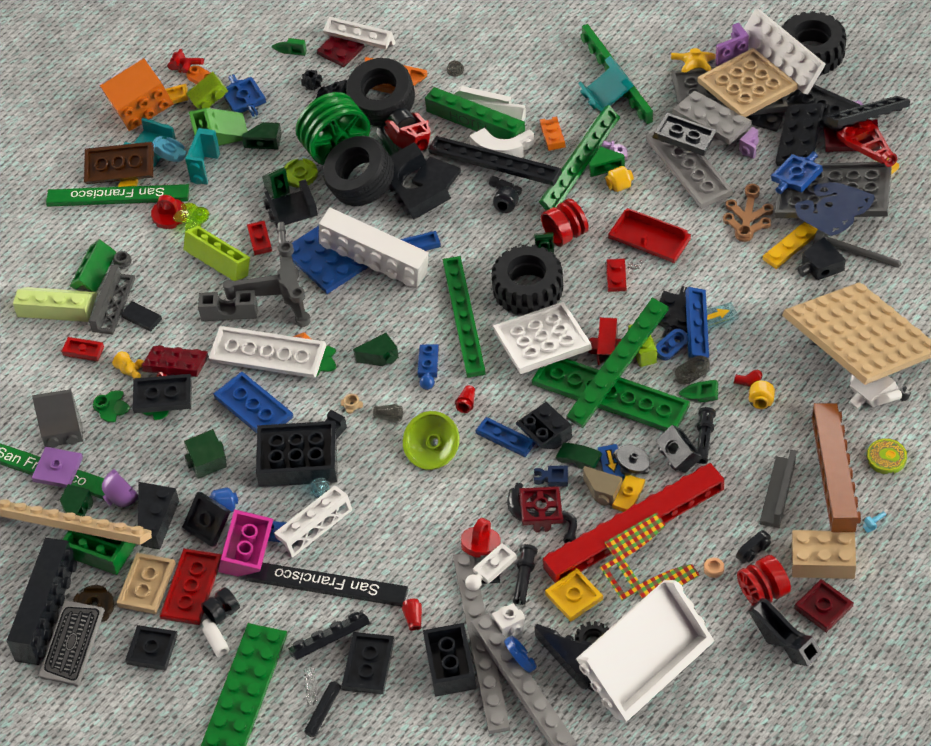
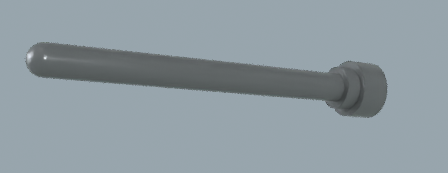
[813,230,901,268]

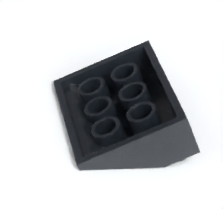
[256,421,338,487]

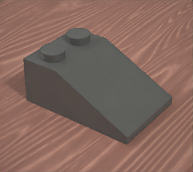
[32,389,83,448]

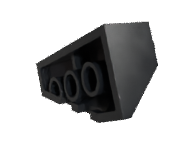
[534,624,594,692]

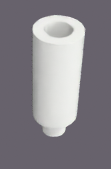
[202,619,230,657]

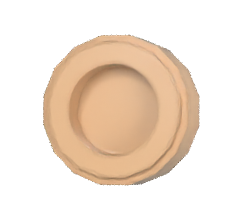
[704,558,724,578]

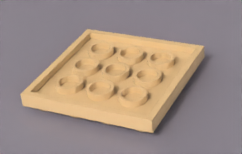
[698,48,798,117]

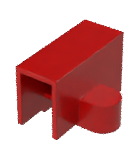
[588,317,622,365]

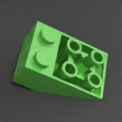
[189,108,248,146]

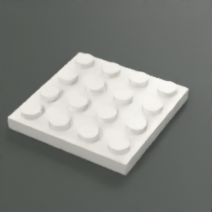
[493,302,592,374]

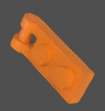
[540,116,566,151]

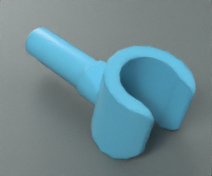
[863,511,886,533]

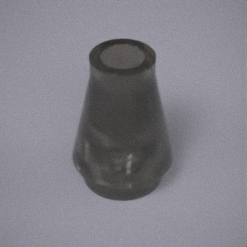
[373,403,403,423]

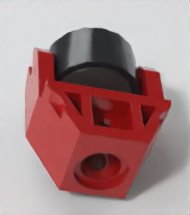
[384,108,431,151]

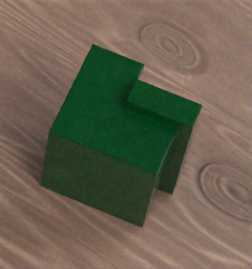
[184,429,227,479]

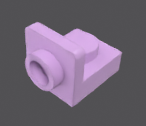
[739,127,759,159]

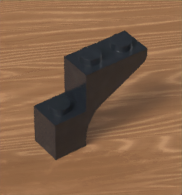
[748,598,822,666]

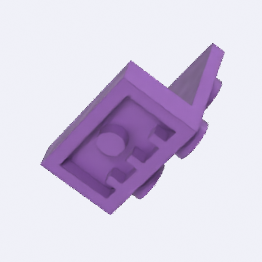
[716,22,749,66]

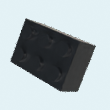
[423,623,476,697]

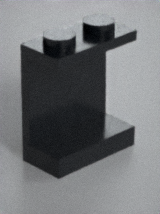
[263,179,318,228]

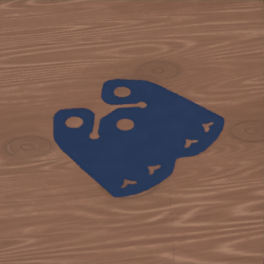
[795,182,874,236]

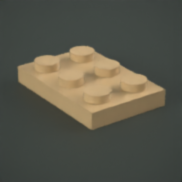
[117,553,176,614]

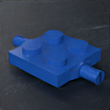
[223,74,266,117]
[771,151,823,194]

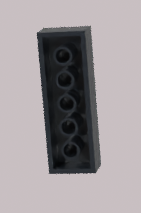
[7,537,77,665]

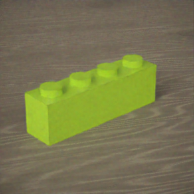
[183,226,250,281]

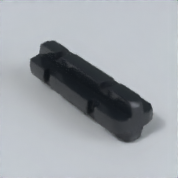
[488,176,522,196]

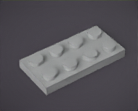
[672,91,752,145]

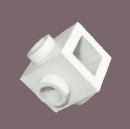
[492,603,525,638]

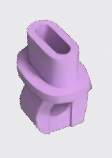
[601,140,628,160]

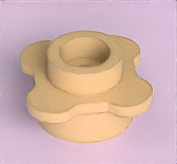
[340,394,363,414]

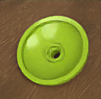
[403,411,460,470]

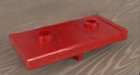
[608,208,691,264]

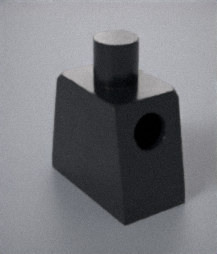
[797,237,846,280]

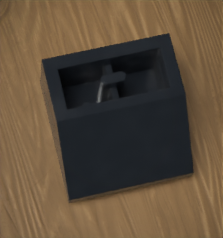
[516,402,572,449]

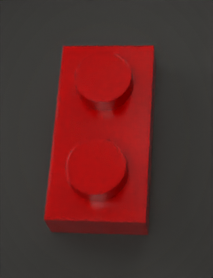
[247,221,272,255]
[607,259,627,292]
[62,337,104,362]

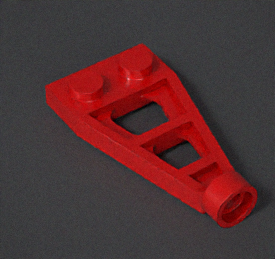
[837,119,897,167]

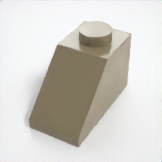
[583,466,622,506]

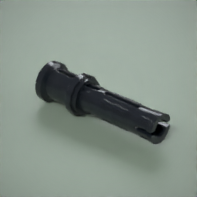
[697,407,716,464]
[513,544,538,605]

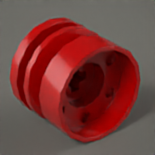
[541,198,589,247]
[737,555,791,606]

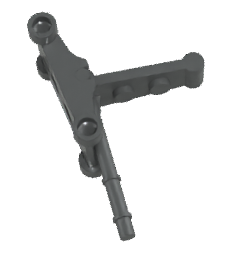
[223,222,311,327]

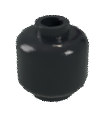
[493,186,519,213]

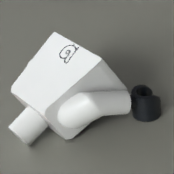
[849,375,911,409]

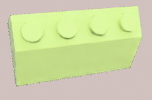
[13,287,97,322]

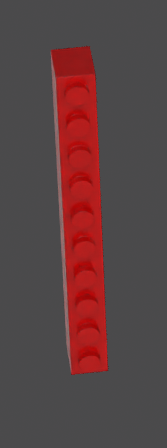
[543,463,725,583]

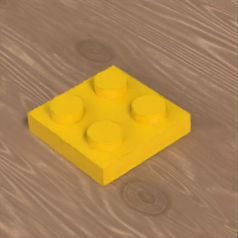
[545,569,603,622]

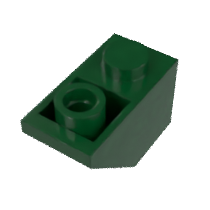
[534,232,554,254]
[60,484,93,517]

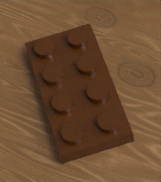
[84,142,154,184]

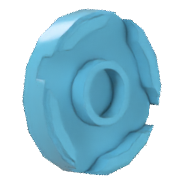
[153,136,187,162]

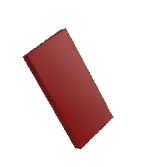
[160,548,222,625]

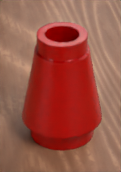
[455,385,476,413]
[402,598,422,631]

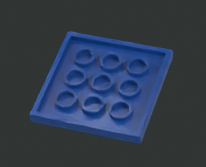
[291,226,369,294]

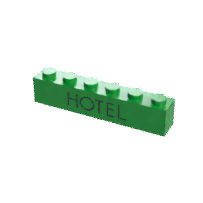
[425,87,525,139]

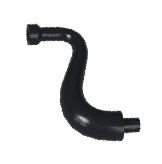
[507,483,577,543]

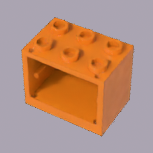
[100,58,173,131]

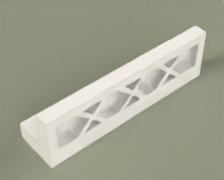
[323,17,395,49]
[274,485,352,558]

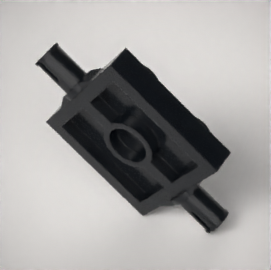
[658,286,687,338]

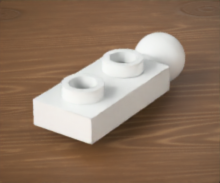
[465,543,517,591]

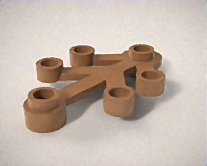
[723,184,773,242]

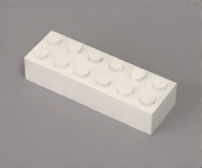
[319,207,429,288]

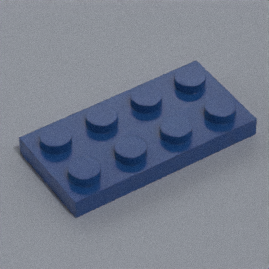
[213,372,294,433]

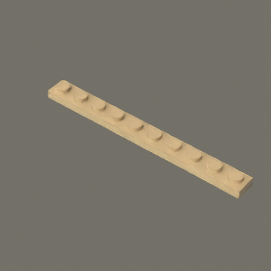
[0,500,152,545]

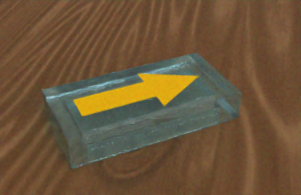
[707,302,739,329]

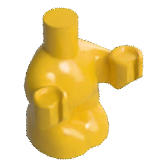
[112,351,144,379]

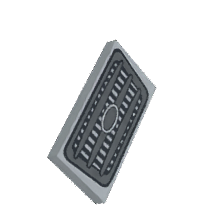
[39,600,105,686]

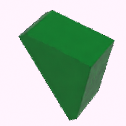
[589,146,625,177]

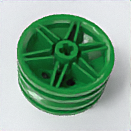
[295,92,370,166]

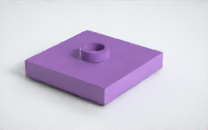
[32,447,83,488]

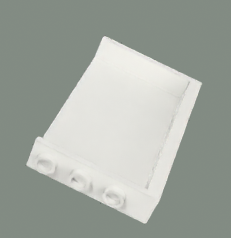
[576,580,714,721]

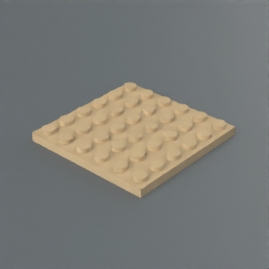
[782,282,931,385]

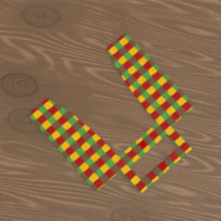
[600,513,700,600]

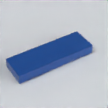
[475,417,536,457]

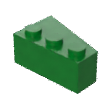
[63,530,136,575]

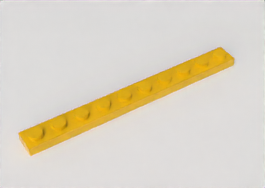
[762,158,899,269]

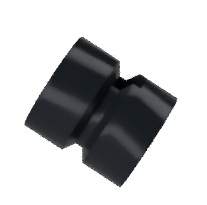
[201,587,240,625]

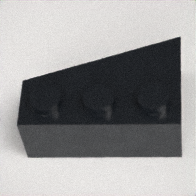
[137,482,179,550]

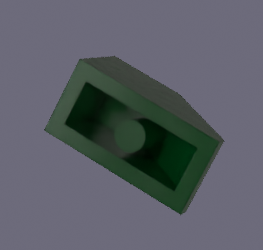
[242,122,282,150]
[262,167,290,199]
[353,333,399,367]

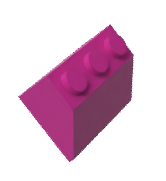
[218,509,273,577]

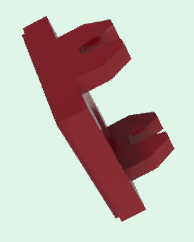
[519,487,563,533]

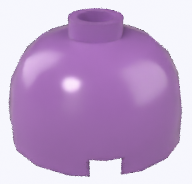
[102,469,138,508]

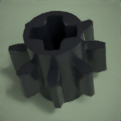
[301,70,323,91]

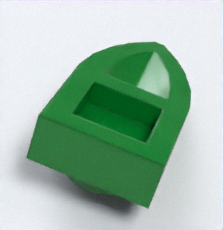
[271,38,307,56]
[679,380,719,403]

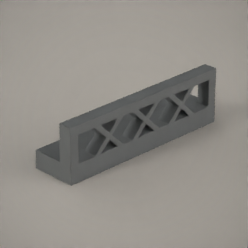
[89,265,135,335]
[760,450,796,528]

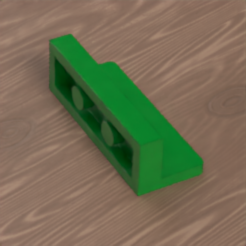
[69,239,116,292]

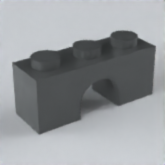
[198,290,258,321]

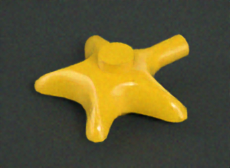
[671,48,716,73]

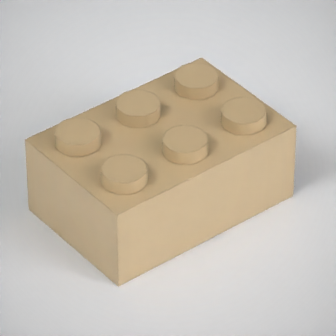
[791,530,856,579]

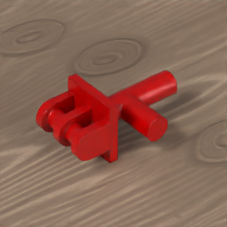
[167,49,204,73]

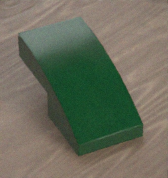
[556,442,602,469]

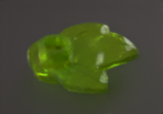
[173,203,209,231]

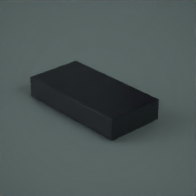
[121,301,162,332]

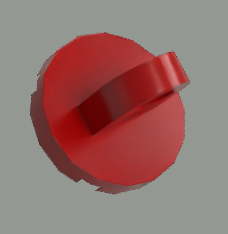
[151,195,187,229]
[460,517,501,558]

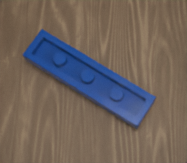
[685,287,709,360]

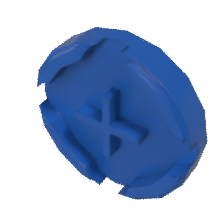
[504,636,537,673]

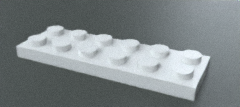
[744,8,826,94]
[208,326,326,378]

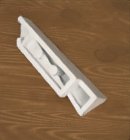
[450,86,526,121]

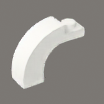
[470,128,534,158]

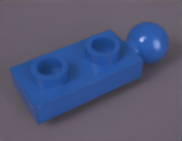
[418,344,439,390]

